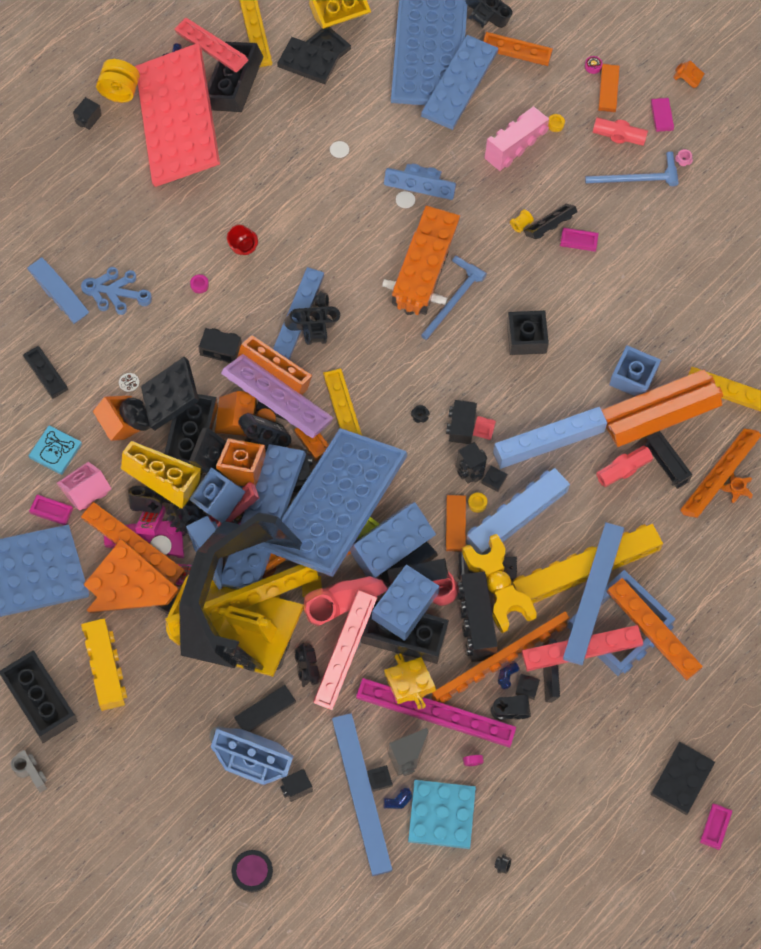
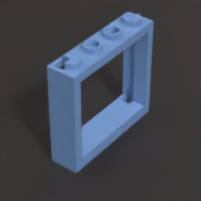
[567,570,675,676]

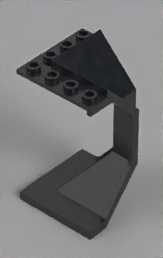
[179,513,302,671]

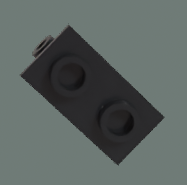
[295,643,320,687]

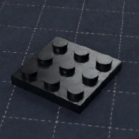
[141,357,199,431]

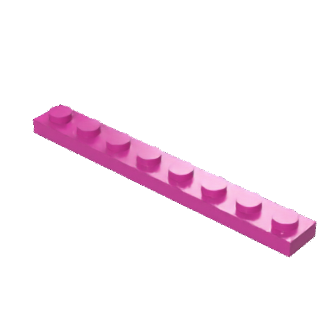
[356,678,516,748]

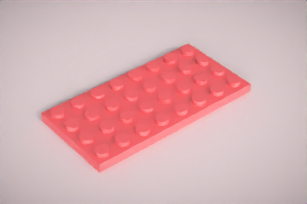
[135,43,220,187]

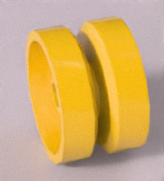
[96,59,140,103]

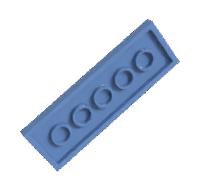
[421,35,498,130]

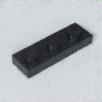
[524,203,578,239]

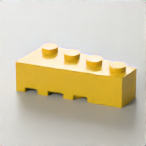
[121,441,201,509]
[81,618,128,711]

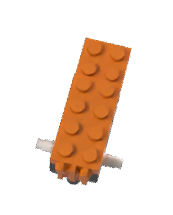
[382,206,460,315]

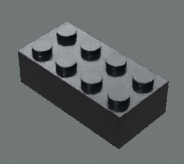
[208,41,264,112]
[164,394,218,475]
[457,572,498,662]
[361,600,449,664]
[0,650,78,743]

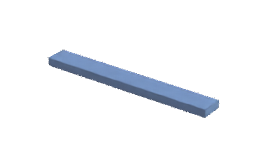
[563,522,624,665]
[332,713,392,876]

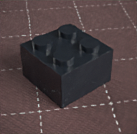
[507,310,549,355]

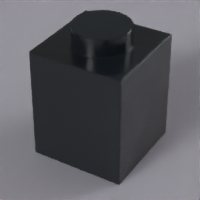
[73,97,102,130]
[280,769,313,802]

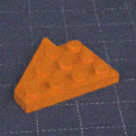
[84,539,180,613]

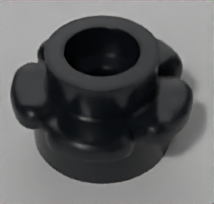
[315,291,329,307]
[411,405,430,423]
[495,853,512,874]

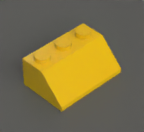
[309,0,371,29]

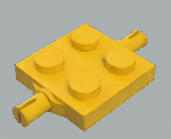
[384,653,436,709]

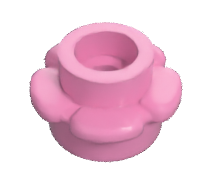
[675,149,693,166]

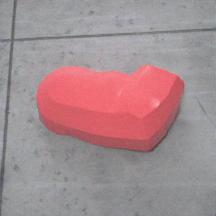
[303,576,388,626]

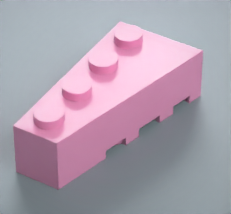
[485,106,549,171]

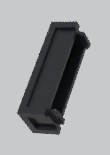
[644,431,693,489]

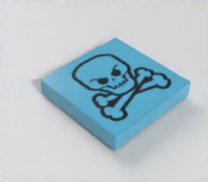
[29,425,82,475]

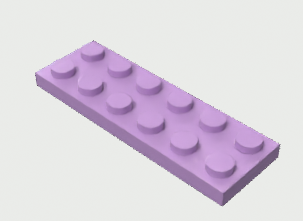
[221,354,333,438]

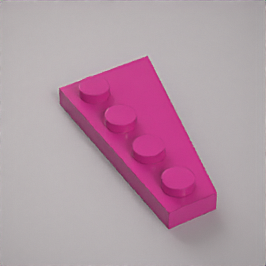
[104,521,184,559]

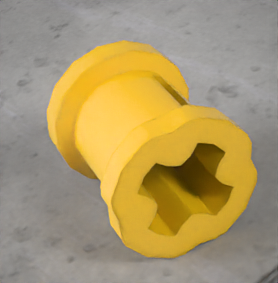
[510,209,534,233]

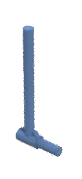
[585,152,679,186]
[421,256,487,340]

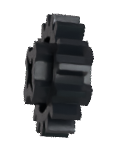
[166,500,207,537]

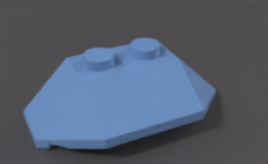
[211,727,294,785]

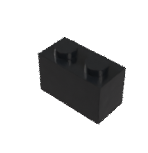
[199,328,242,363]
[446,400,477,444]

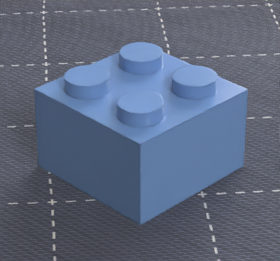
[609,345,661,396]
[189,468,246,523]

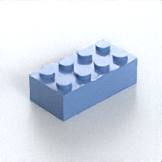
[349,502,436,578]

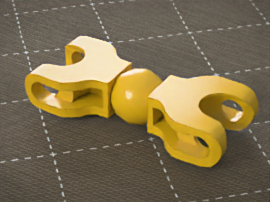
[462,534,536,633]

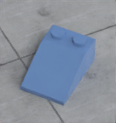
[186,516,223,589]

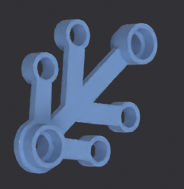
[81,267,152,315]

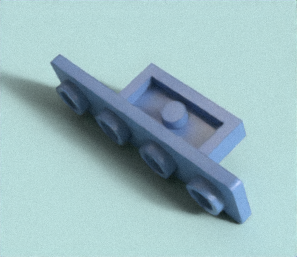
[384,164,456,200]

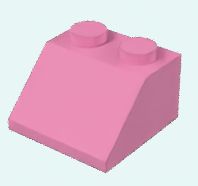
[57,462,111,511]

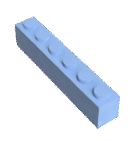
[493,406,607,469]
[466,468,570,555]

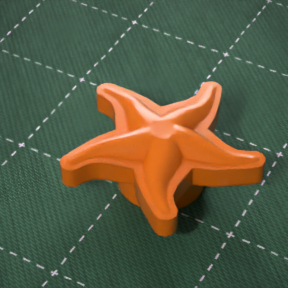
[720,472,753,503]

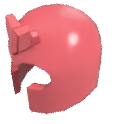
[433,572,458,606]

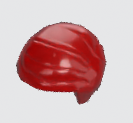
[227,225,258,255]

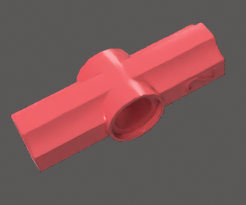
[593,117,648,146]
[596,445,653,487]

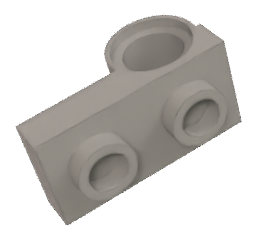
[11,750,47,793]

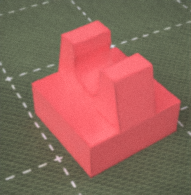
[473,416,496,440]

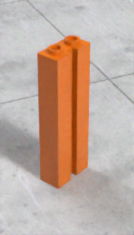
[601,369,723,447]

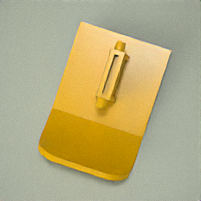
[166,575,304,677]

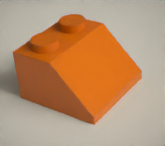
[215,391,257,436]
[93,396,140,441]
[216,438,266,487]

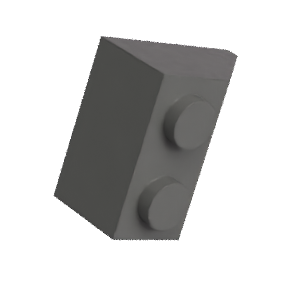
[388,728,429,776]

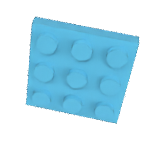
[408,780,476,849]

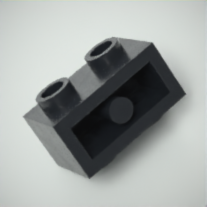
[456,442,487,484]

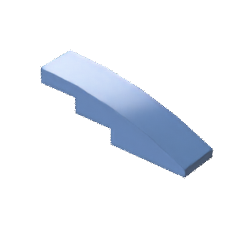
[27,257,89,324]

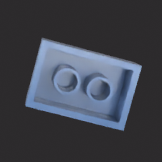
[372,565,439,641]

